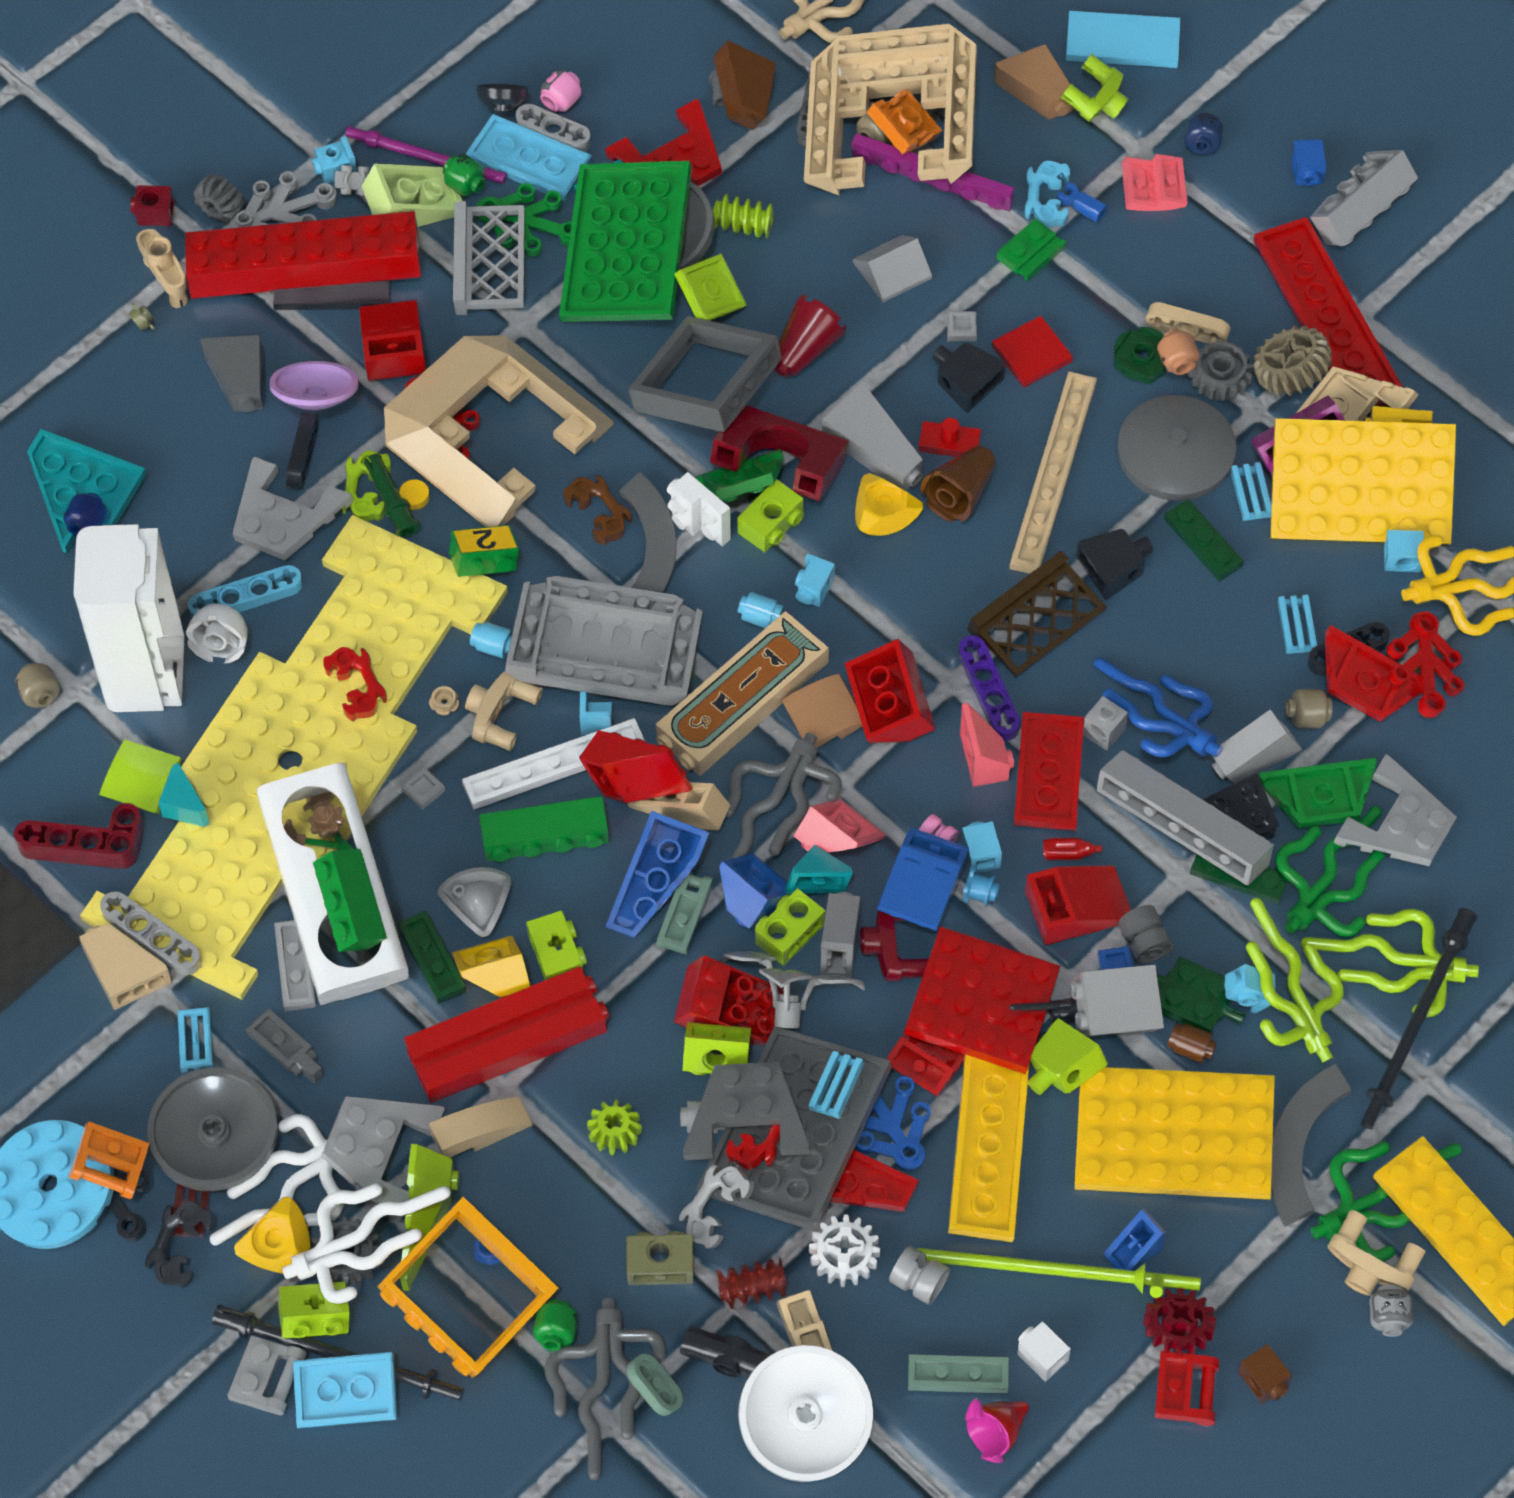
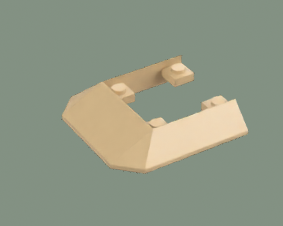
[804,24,977,196]
[384,335,614,527]

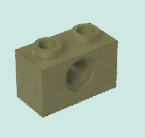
[626,1231,693,1285]

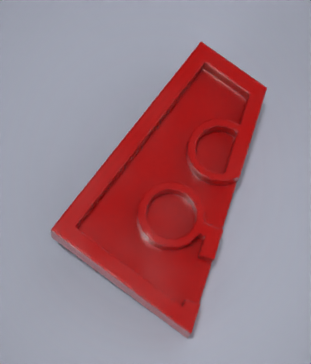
[830,1150,919,1212]

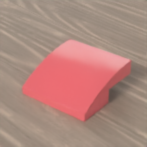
[1121,154,1188,211]

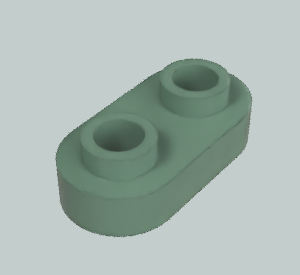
[627,1354,683,1416]

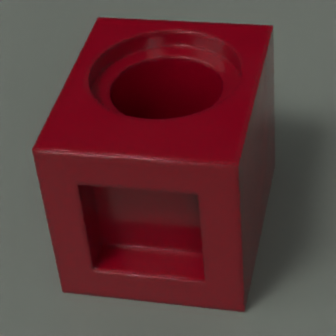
[130,185,175,226]

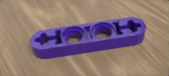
[958,635,1020,741]

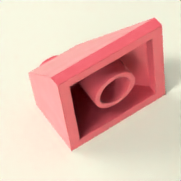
[960,703,1014,786]
[794,798,886,853]

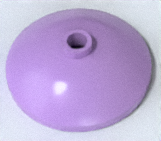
[270,361,358,411]

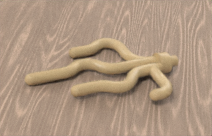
[779,0,864,43]

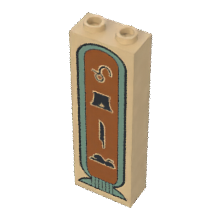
[656,611,829,777]

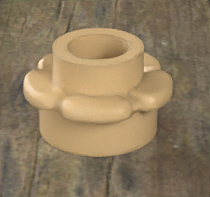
[429,686,459,715]

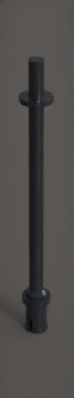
[1361,908,1477,1129]
[212,1304,464,1401]

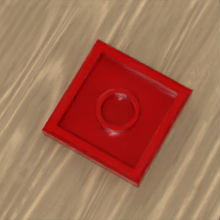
[992,316,1073,388]

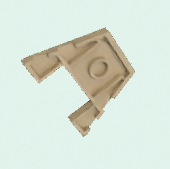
[1297,367,1418,421]

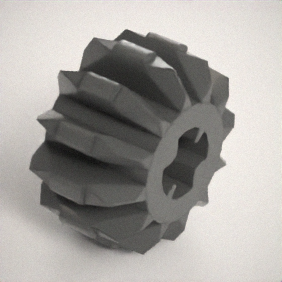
[193,174,244,222]

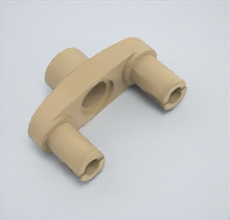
[136,229,188,308]
[465,671,543,752]
[1327,1210,1425,1296]

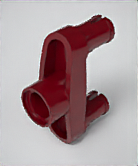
[860,901,928,981]

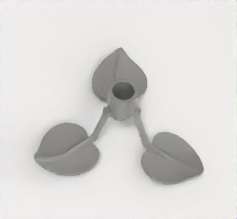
[720,951,865,1028]

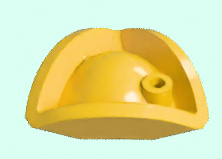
[855,473,923,536]
[234,1196,310,1273]

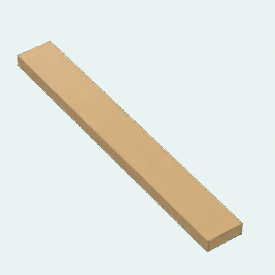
[1010,372,1097,574]

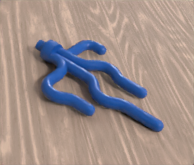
[1094,658,1223,757]

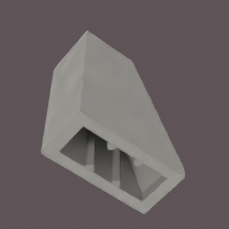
[1212,709,1303,784]
[821,892,860,977]

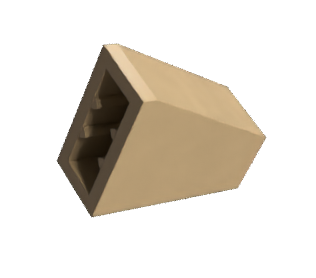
[79,923,172,1010]

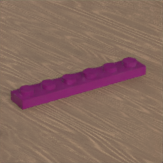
[852,133,1014,212]

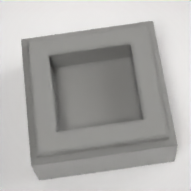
[947,311,977,341]
[401,767,445,810]

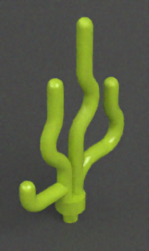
[1246,897,1344,1063]
[1301,909,1479,1017]

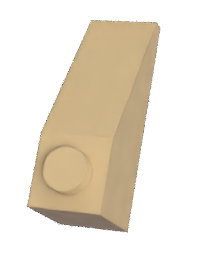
[627,782,730,830]

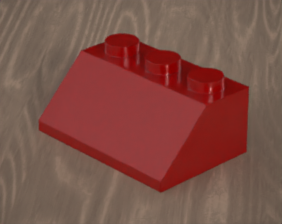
[844,639,936,743]

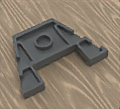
[683,1062,811,1160]

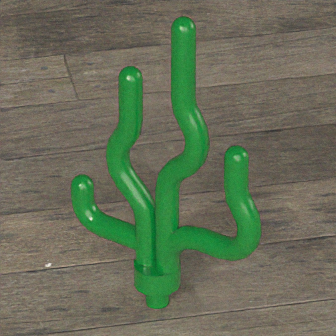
[1275,806,1385,937]
[1310,1141,1462,1262]

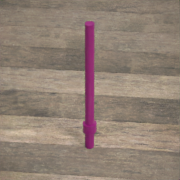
[345,126,507,184]

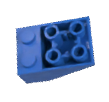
[877,827,969,930]

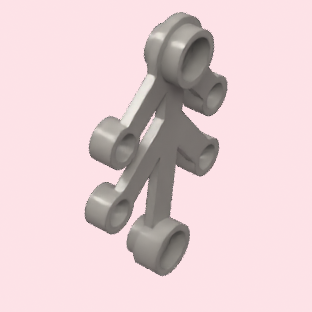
[230,171,337,228]

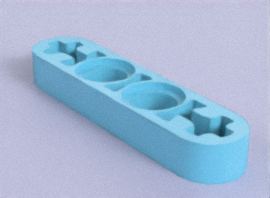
[188,565,303,618]

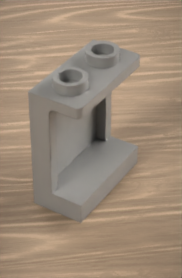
[1071,965,1164,1038]

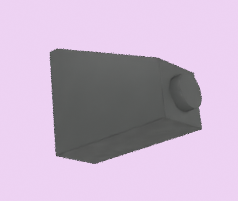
[201,335,263,412]

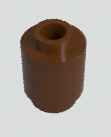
[1167,1023,1217,1063]

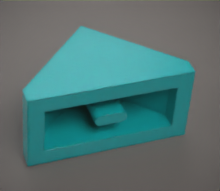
[158,763,210,827]
[785,845,853,894]

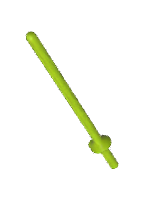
[916,1248,1201,1298]

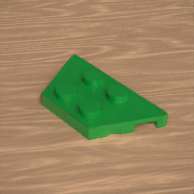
[694,449,784,502]
[1259,758,1377,829]

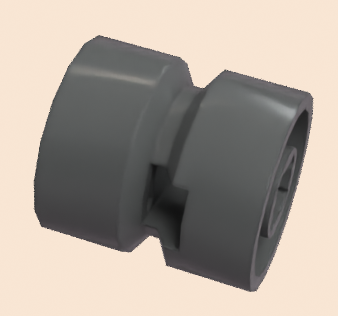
[1118,905,1174,964]

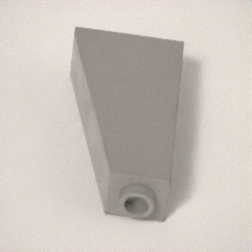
[822,382,923,491]

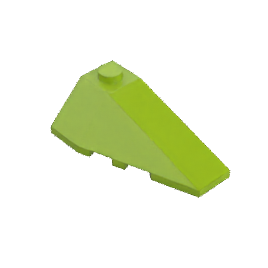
[400,1144,460,1291]

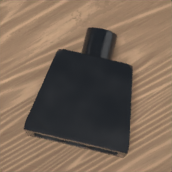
[932,343,1005,413]
[1076,529,1153,600]

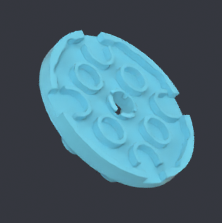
[0,1120,115,1249]

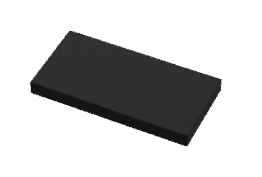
[273,280,391,310]

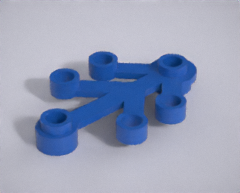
[856,1076,931,1171]

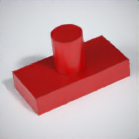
[918,418,981,457]

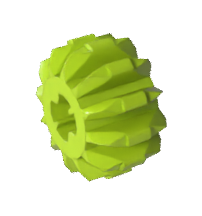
[587,1099,642,1156]

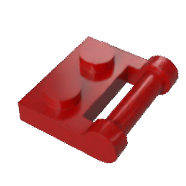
[1155,1351,1220,1426]

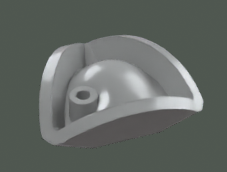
[437,867,511,937]

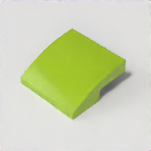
[99,739,182,815]

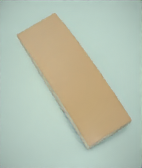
[429,1097,533,1158]
[776,1290,832,1351]

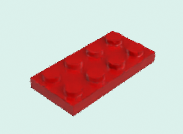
[1014,712,1084,831]

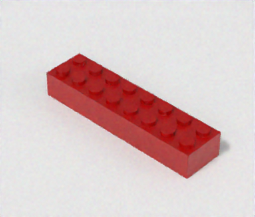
[185,211,421,299]

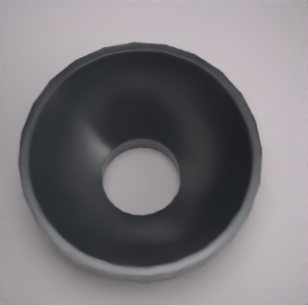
[477,84,528,111]

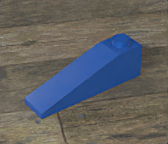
[605,811,710,939]

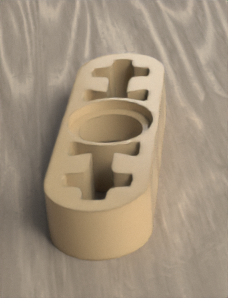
[1145,302,1231,344]

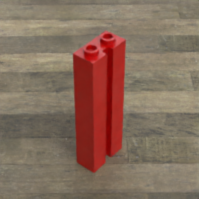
[404,966,609,1104]

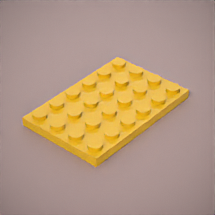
[1270,418,1456,544]
[1075,1067,1275,1200]

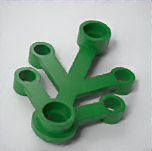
[476,183,572,257]

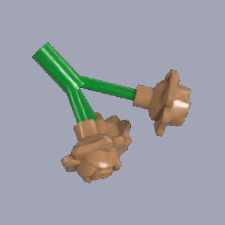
[283,791,355,850]

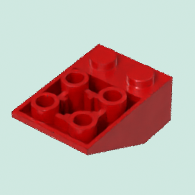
[359,300,425,381]
[579,730,693,803]
[1025,866,1131,945]
[674,955,784,1046]

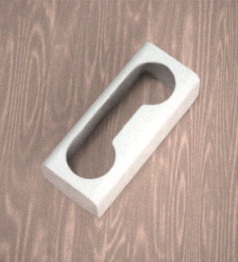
[74,524,185,712]
[257,763,409,1005]

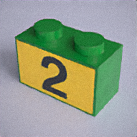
[449,525,519,577]

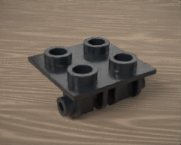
[1203,773,1279,840]

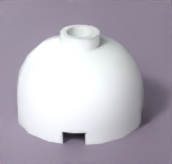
[186,604,248,663]

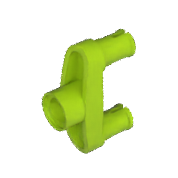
[1060,53,1129,122]

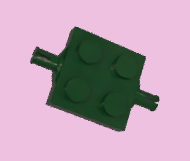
[1157,956,1247,1033]

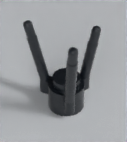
[1009,997,1078,1043]

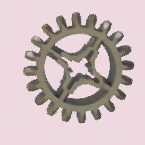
[1253,325,1332,396]

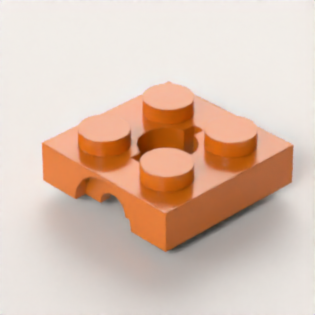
[867,89,943,155]

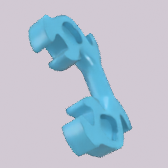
[1024,161,1070,228]

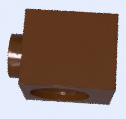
[1238,1344,1292,1404]

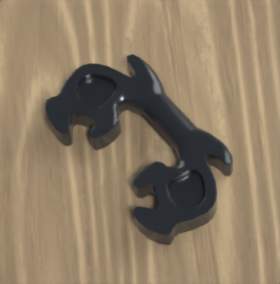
[145,1201,214,1288]

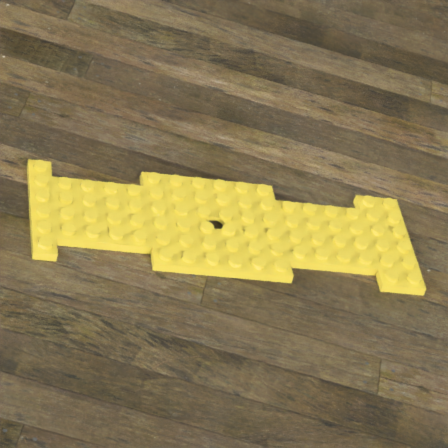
[80,515,508,1000]

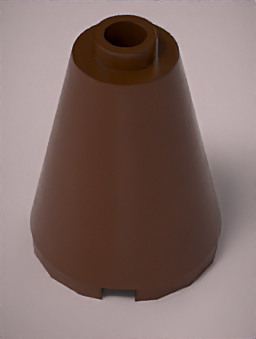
[920,446,996,522]

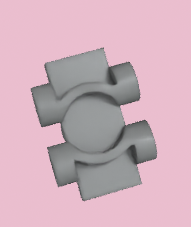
[334,165,370,196]

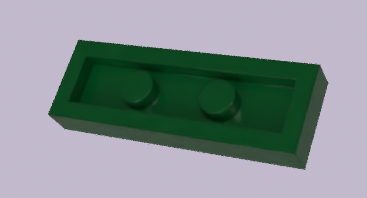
[1164,499,1244,582]
[1190,854,1288,905]
[397,910,466,1004]

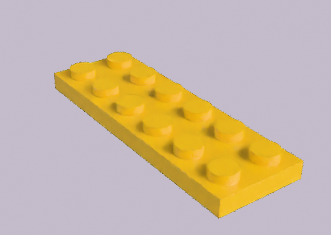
[948,1055,1029,1242]
[1373,1136,1514,1326]

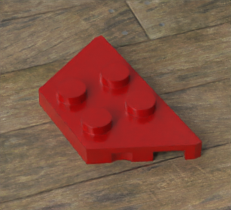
[1325,625,1422,722]

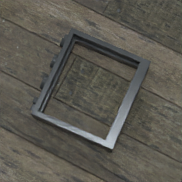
[628,316,782,432]

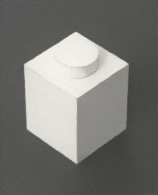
[1017,1321,1071,1382]

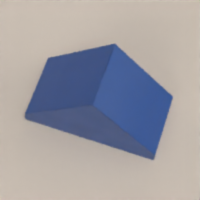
[1103,1208,1166,1271]

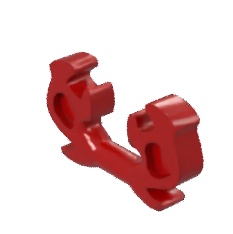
[323,647,387,721]
[726,1125,780,1170]

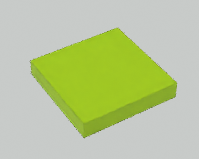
[674,254,747,321]

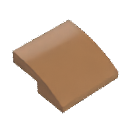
[781,674,862,748]

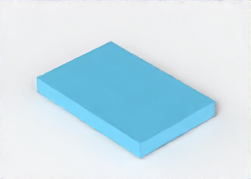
[293,1352,398,1429]

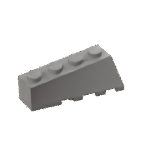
[1310,150,1418,246]

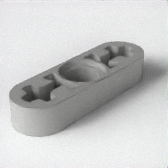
[516,104,591,152]

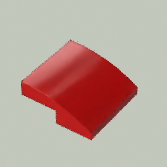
[886,1035,965,1097]

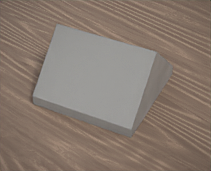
[853,235,932,303]

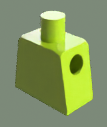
[1027,1018,1108,1095]

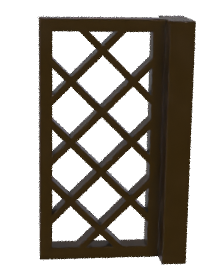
[967,550,1107,678]

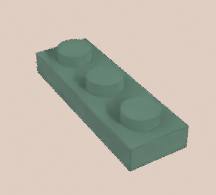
[908,1354,1009,1393]

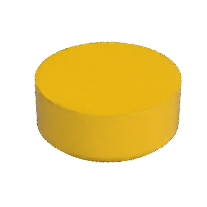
[399,479,430,510]

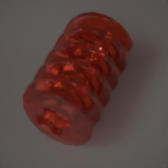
[715,1256,787,1309]

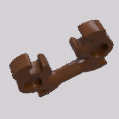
[563,475,632,545]

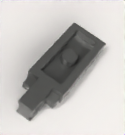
[245,1008,324,1084]

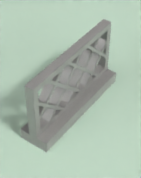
[453,201,525,315]

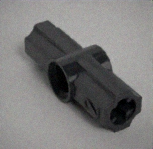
[680,1325,772,1378]

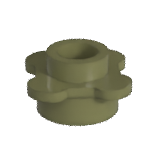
[128,302,155,331]

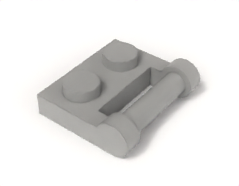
[227,1335,307,1415]

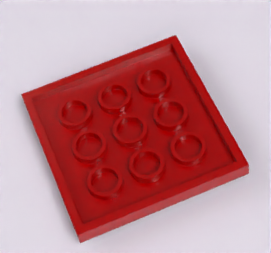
[904,926,1060,1074]

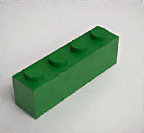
[479,796,609,862]

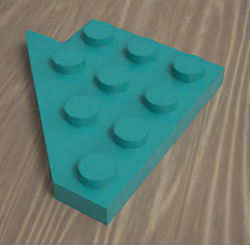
[27,429,147,554]

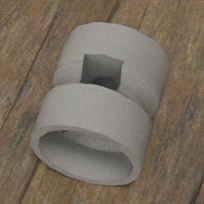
[889,1245,950,1305]

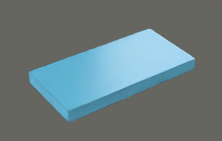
[1066,11,1180,68]
[466,114,592,202]

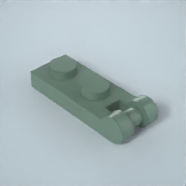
[657,871,714,955]

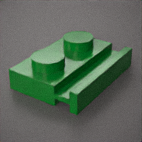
[996,218,1066,282]

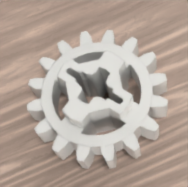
[809,1215,880,1287]

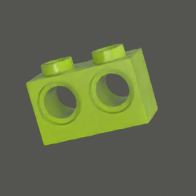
[755,888,826,967]

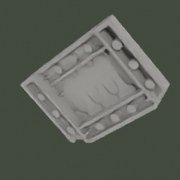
[505,576,703,706]

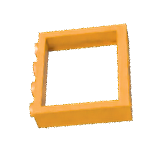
[377,1197,558,1378]

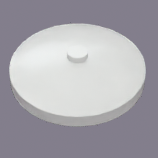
[738,1345,873,1482]

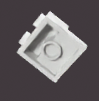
[667,472,731,547]

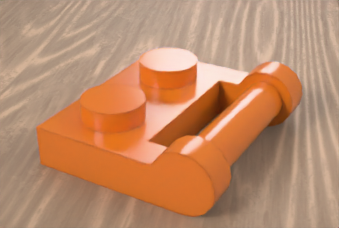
[68,1121,150,1199]

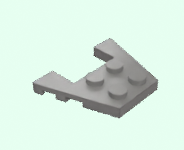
[232,456,354,560]
[1334,754,1457,866]
[321,1096,445,1222]

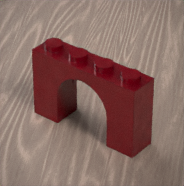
[710,405,849,501]

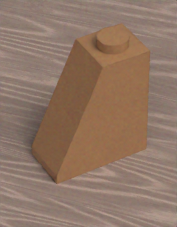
[994,44,1074,120]

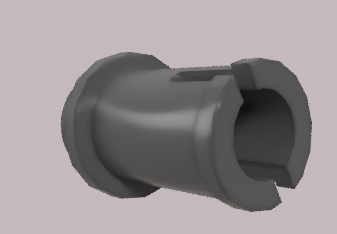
[708,70,725,107]

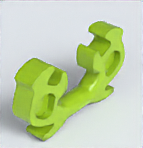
[341,450,391,522]

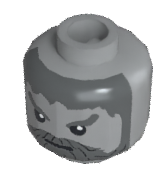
[1369,1285,1413,1337]

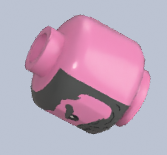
[540,70,582,112]

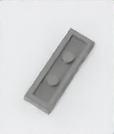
[274,920,316,1012]

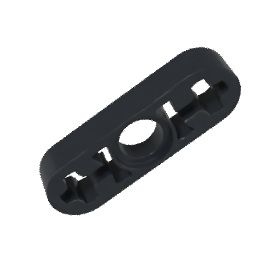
[286,412,319,489]
[1308,622,1390,676]

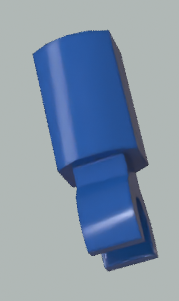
[1057,182,1108,223]

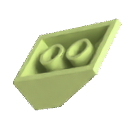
[361,164,462,227]

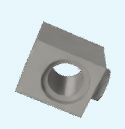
[1083,696,1128,751]

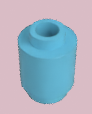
[737,592,784,628]
[470,622,513,659]

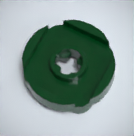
[1114,327,1167,384]

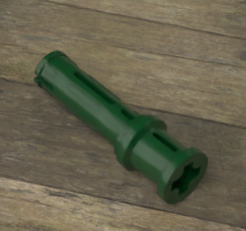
[363,453,421,539]

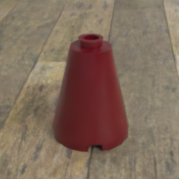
[774,295,847,378]

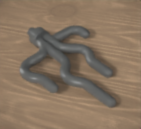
[726,733,842,858]
[544,1298,666,1480]

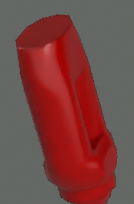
[1043,838,1102,861]

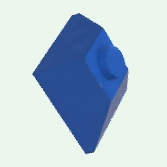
[719,853,791,929]

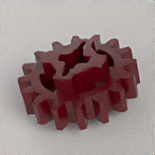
[1143,1288,1216,1356]

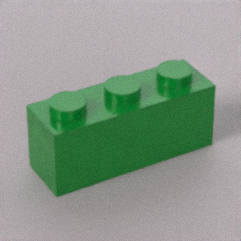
[313,849,387,952]

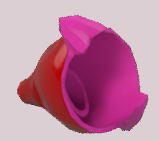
[965,1398,1029,1463]

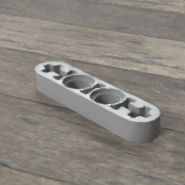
[100,892,202,975]

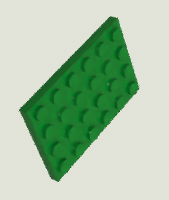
[559,161,692,322]

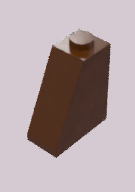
[713,40,776,130]

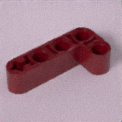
[14,803,144,869]

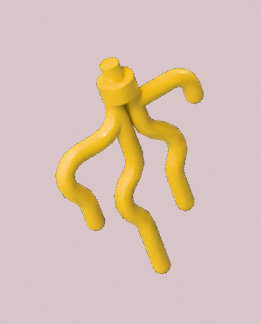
[1401,535,1514,636]

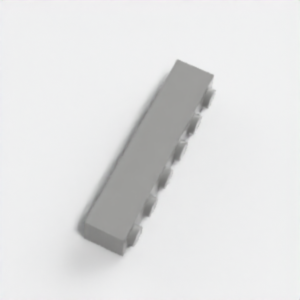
[1096,750,1274,886]

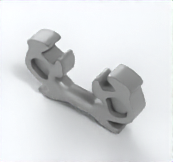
[679,1165,754,1249]

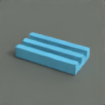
[1231,462,1271,521]
[1277,594,1317,654]
[177,1007,213,1072]
[809,1051,864,1119]

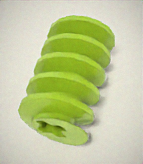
[713,194,774,240]

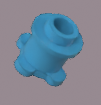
[963,867,1000,906]

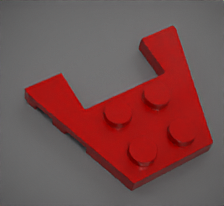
[605,99,722,187]

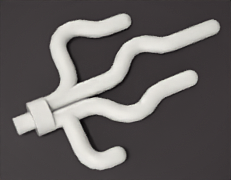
[210,1114,344,1246]
[282,1183,451,1304]

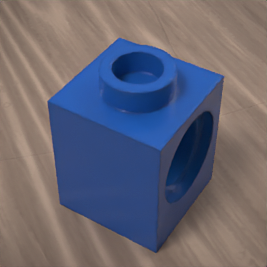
[1291,139,1326,186]

